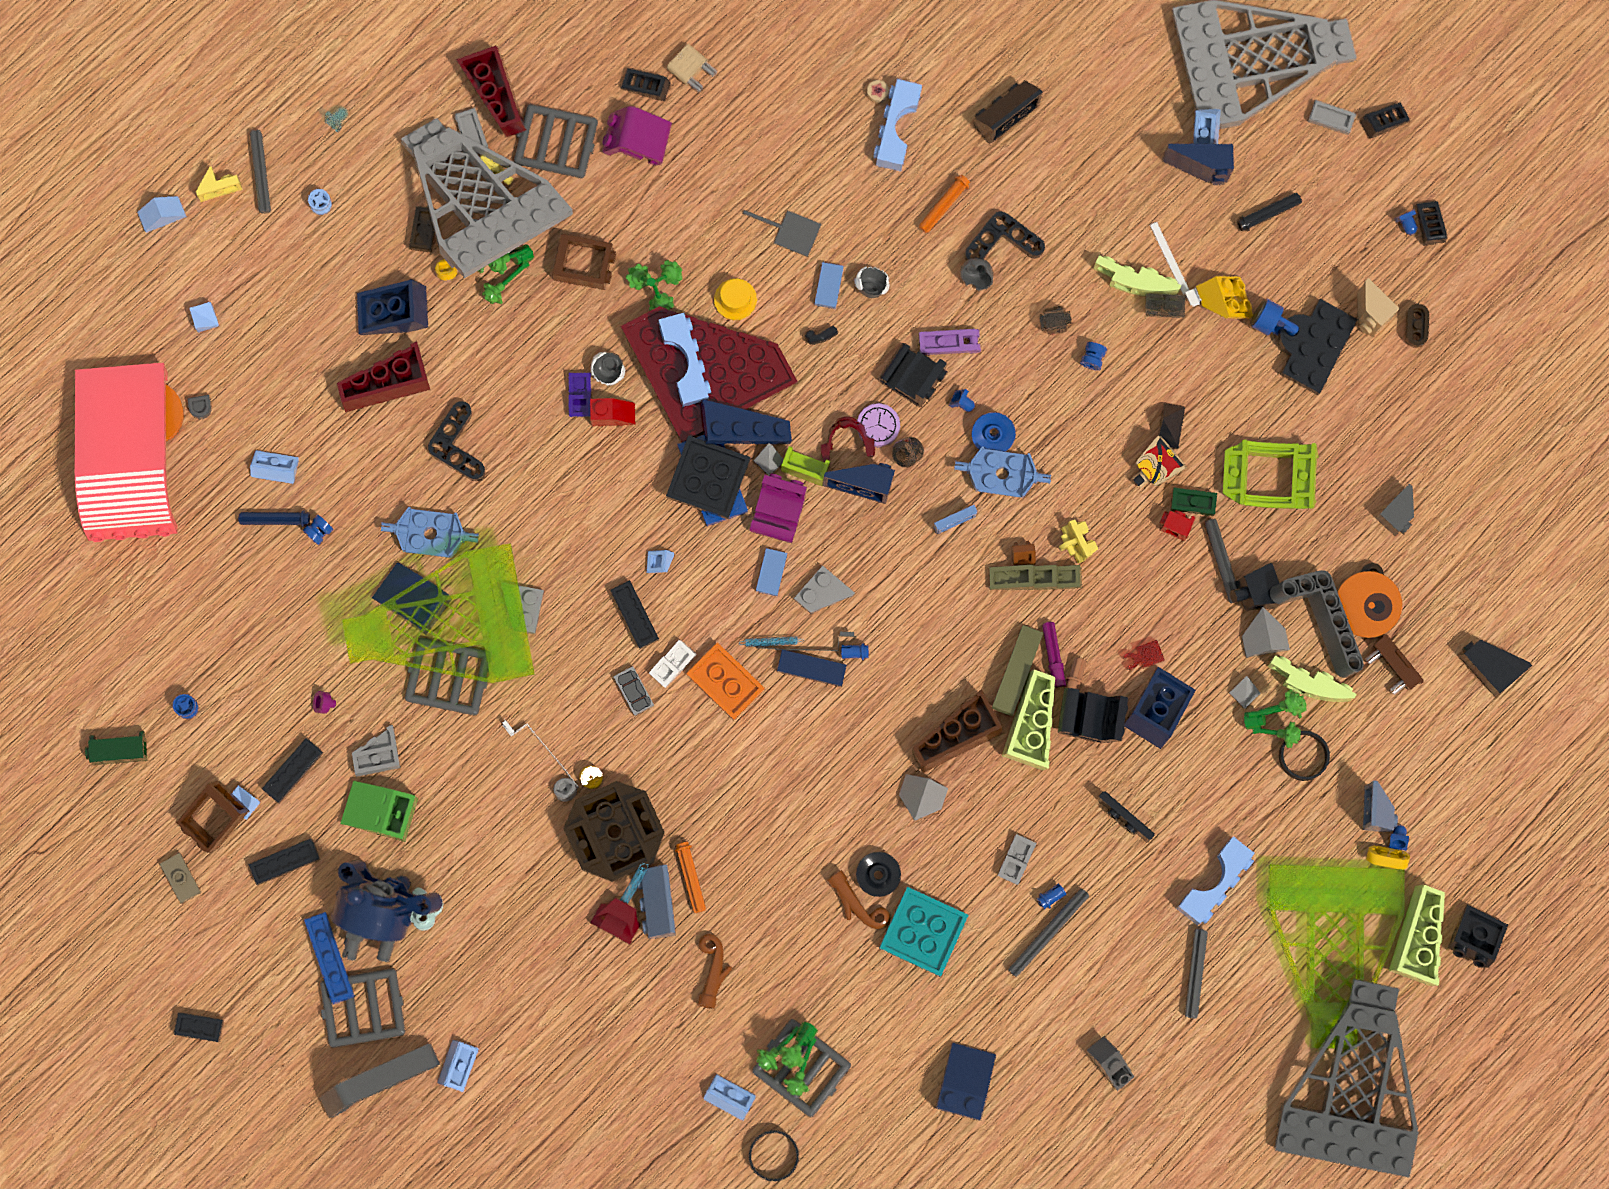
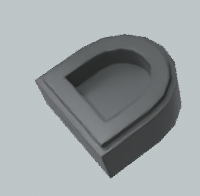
[187,395,212,419]

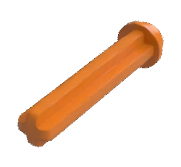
[919,175,970,233]
[674,842,706,913]

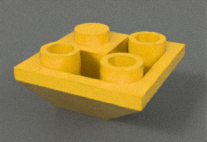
[1196,276,1253,319]

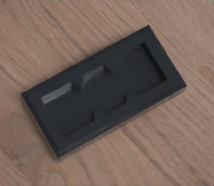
[174,1012,224,1043]

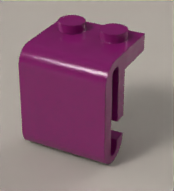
[602,106,672,166]
[750,474,807,544]

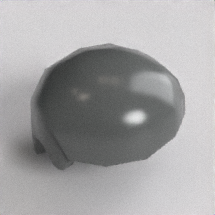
[960,258,993,291]

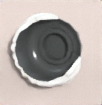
[854,267,889,298]
[591,352,625,386]

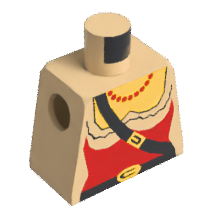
[1132,436,1188,488]

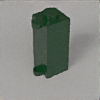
[85,731,148,765]

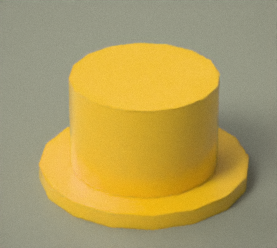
[714,278,757,321]

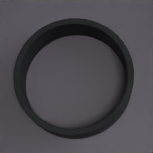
[1279,731,1330,781]
[749,1130,799,1181]

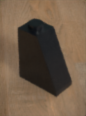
[1459,639,1533,697]

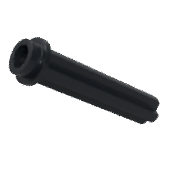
[1237,193,1302,232]

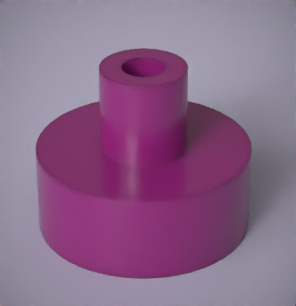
[313,691,336,714]

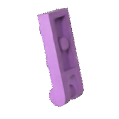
[919,329,981,355]

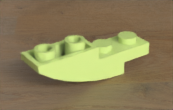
[1093,255,1181,297]
[1267,656,1357,702]

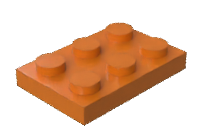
[686,642,765,720]

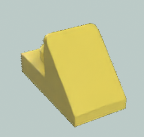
[196,166,243,202]

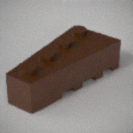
[912,689,1002,773]

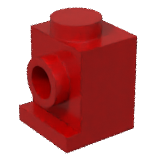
[1159,510,1196,541]

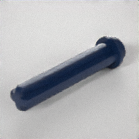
[238,510,310,528]

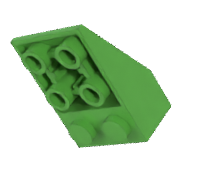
[340,781,418,842]

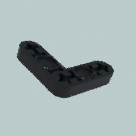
[965,211,1045,261]
[428,401,486,481]

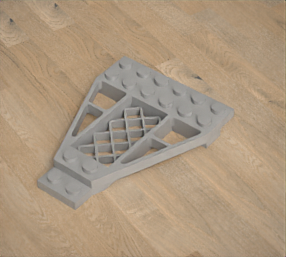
[1172,0,1357,129]
[401,118,573,278]

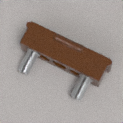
[1365,634,1424,695]

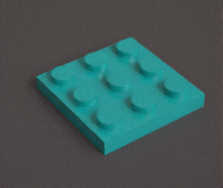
[879,887,969,977]

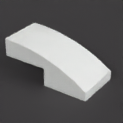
[649,640,697,688]

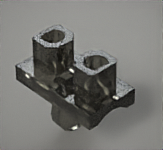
[1145,293,1185,318]

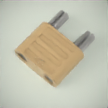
[667,44,717,92]

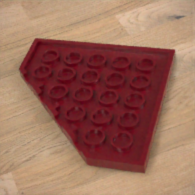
[620,306,798,443]

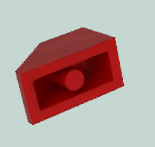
[590,398,636,426]

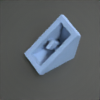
[138,196,186,233]

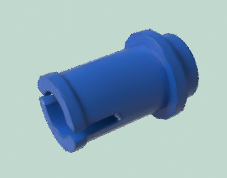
[841,643,869,660]
[1036,883,1066,910]

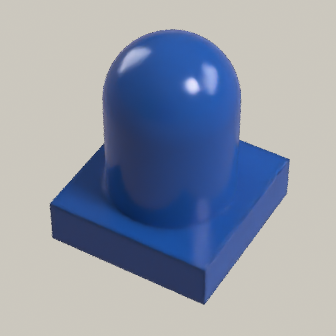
[1394,210,1417,235]
[949,389,975,412]
[1389,825,1409,851]

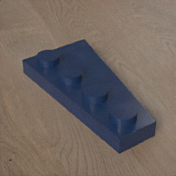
[701,400,792,444]

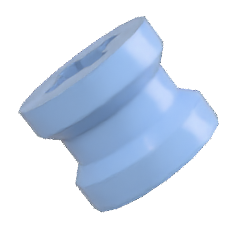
[308,189,332,215]

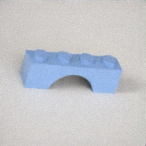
[873,79,922,172]
[658,313,711,407]
[1176,837,1255,925]

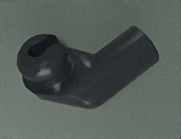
[804,325,838,345]

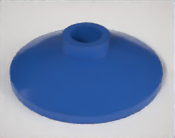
[972,412,1016,452]

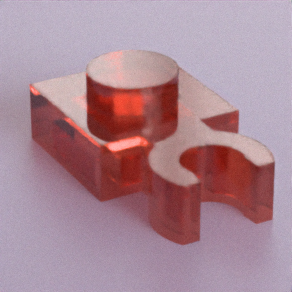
[1122,640,1165,670]

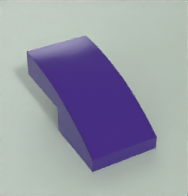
[569,373,591,417]

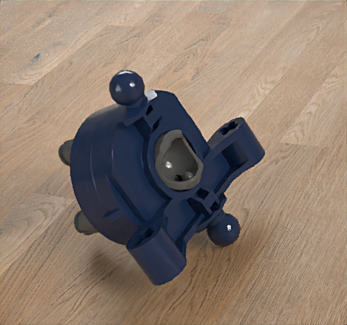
[331,859,443,962]

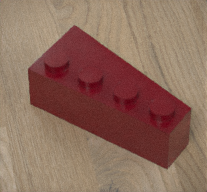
[456,45,526,138]
[337,341,431,412]

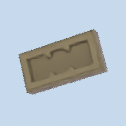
[160,853,202,904]

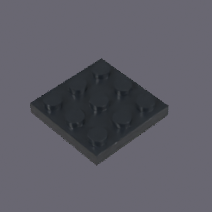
[666,435,751,520]

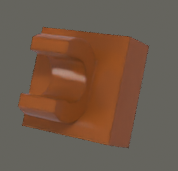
[1012,541,1036,566]

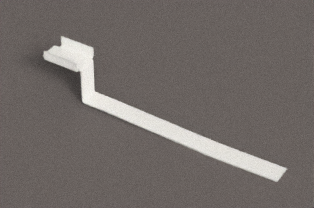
[1150,222,1201,307]
[502,719,578,788]

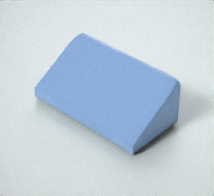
[1193,109,1221,144]
[250,451,299,484]
[438,1040,478,1092]
[704,1074,756,1120]

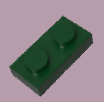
[1170,487,1217,516]

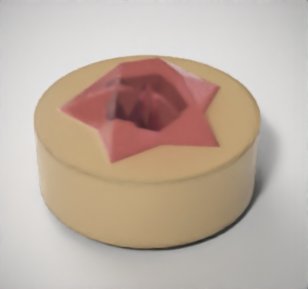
[867,80,889,103]

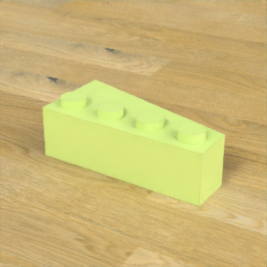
[1002,670,1055,770]
[1389,885,1445,986]

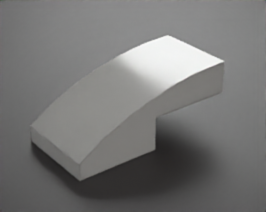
[998,833,1037,885]

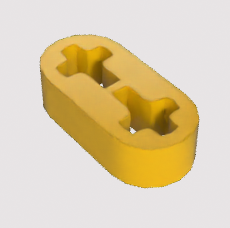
[1366,845,1410,870]

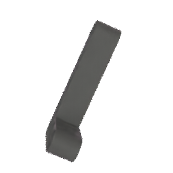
[1270,570,1364,678]
[319,1043,440,1118]

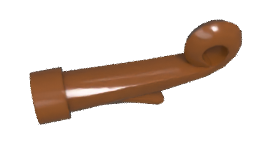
[827,870,890,929]
[697,934,732,1009]

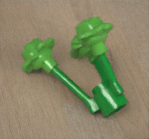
[478,244,534,304]
[1244,689,1307,748]
[756,1021,818,1096]

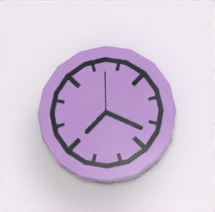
[857,403,900,448]

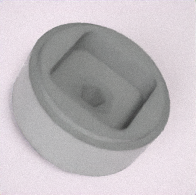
[553,778,577,801]

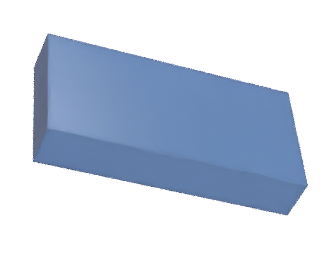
[815,262,844,309]
[933,505,978,534]
[756,548,787,597]

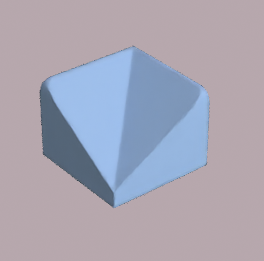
[190,302,219,332]
[232,785,260,820]

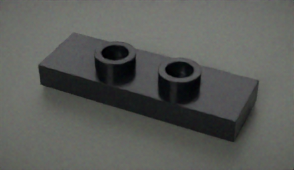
[610,580,659,650]
[262,738,324,804]
[1096,791,1155,843]
[248,838,321,886]

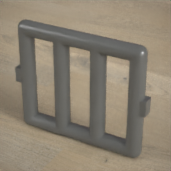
[514,104,598,178]
[405,637,491,716]
[320,968,405,1048]
[752,1019,851,1117]

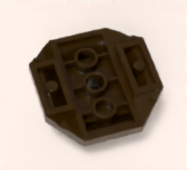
[563,781,665,883]

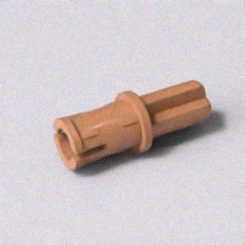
[1062,658,1087,698]

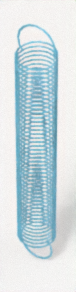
[739,636,804,647]
[620,864,648,904]

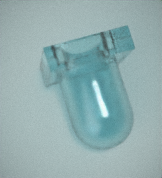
[325,107,349,132]

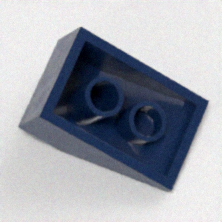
[1163,144,1234,185]
[357,279,428,335]
[823,463,895,504]
[372,562,452,635]
[1124,667,1196,749]
[935,1043,996,1121]

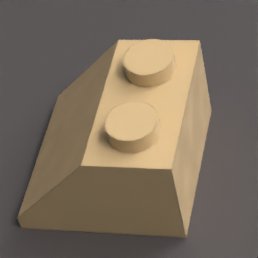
[1357,278,1400,337]

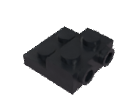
[1448,905,1508,968]

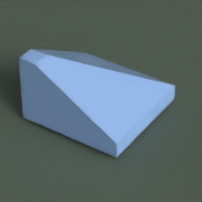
[647,550,674,573]

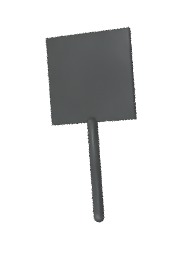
[743,210,822,257]

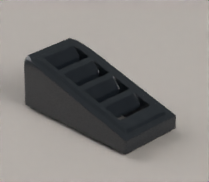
[621,68,671,102]
[1360,102,1410,139]
[1416,201,1448,246]

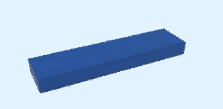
[304,912,355,1005]

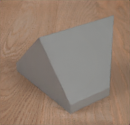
[1242,607,1290,658]
[899,774,948,821]

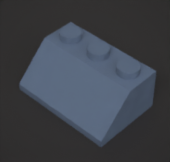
[638,865,676,939]

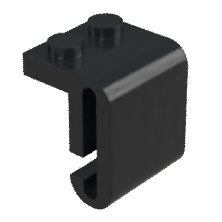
[878,343,948,407]
[1057,688,1128,743]

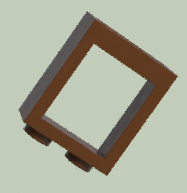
[552,233,616,290]
[176,780,250,853]

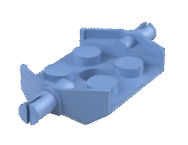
[954,446,1051,498]
[381,507,479,558]

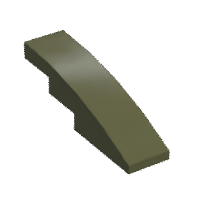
[989,565,1082,590]
[992,625,1043,716]

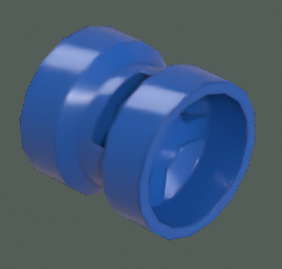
[1080,342,1107,371]
[302,515,334,546]
[173,694,199,719]

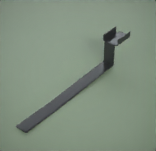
[757,631,856,651]

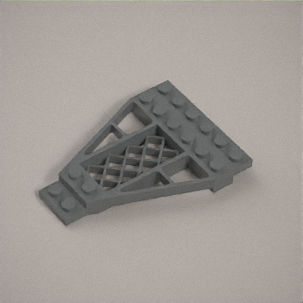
[1274,979,1419,1178]

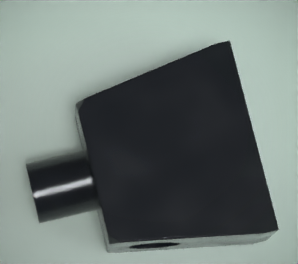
[1230,563,1282,611]

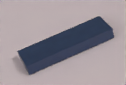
[777,650,847,687]

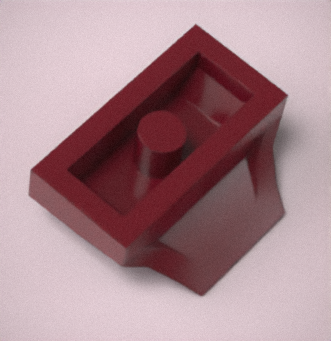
[590,898,641,945]

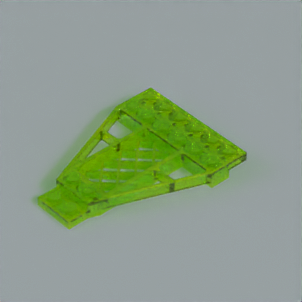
[341,543,535,683]
[1267,865,1404,1050]

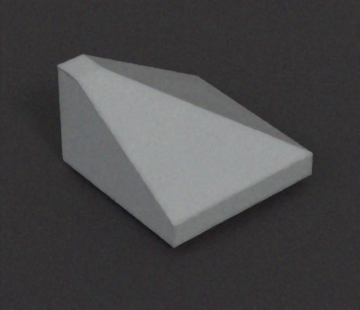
[754,443,784,476]
[1229,676,1261,709]

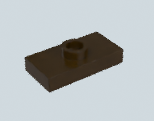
[409,206,437,253]

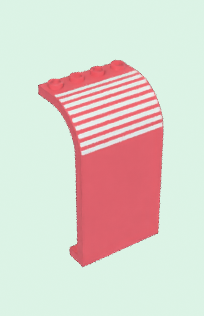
[75,363,177,542]

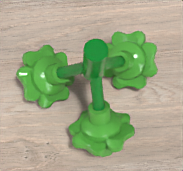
[626,260,683,311]

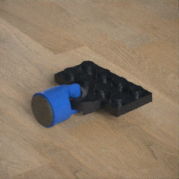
[1250,298,1358,395]

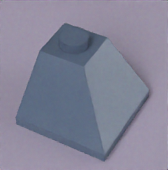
[1363,781,1398,833]

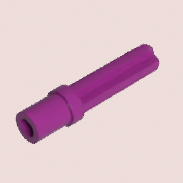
[1042,622,1066,688]

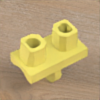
[1059,520,1098,564]

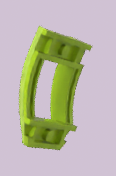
[1223,440,1319,509]

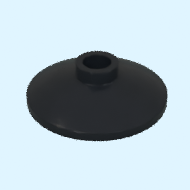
[856,852,901,897]

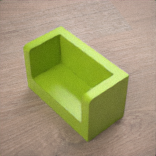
[781,446,830,486]

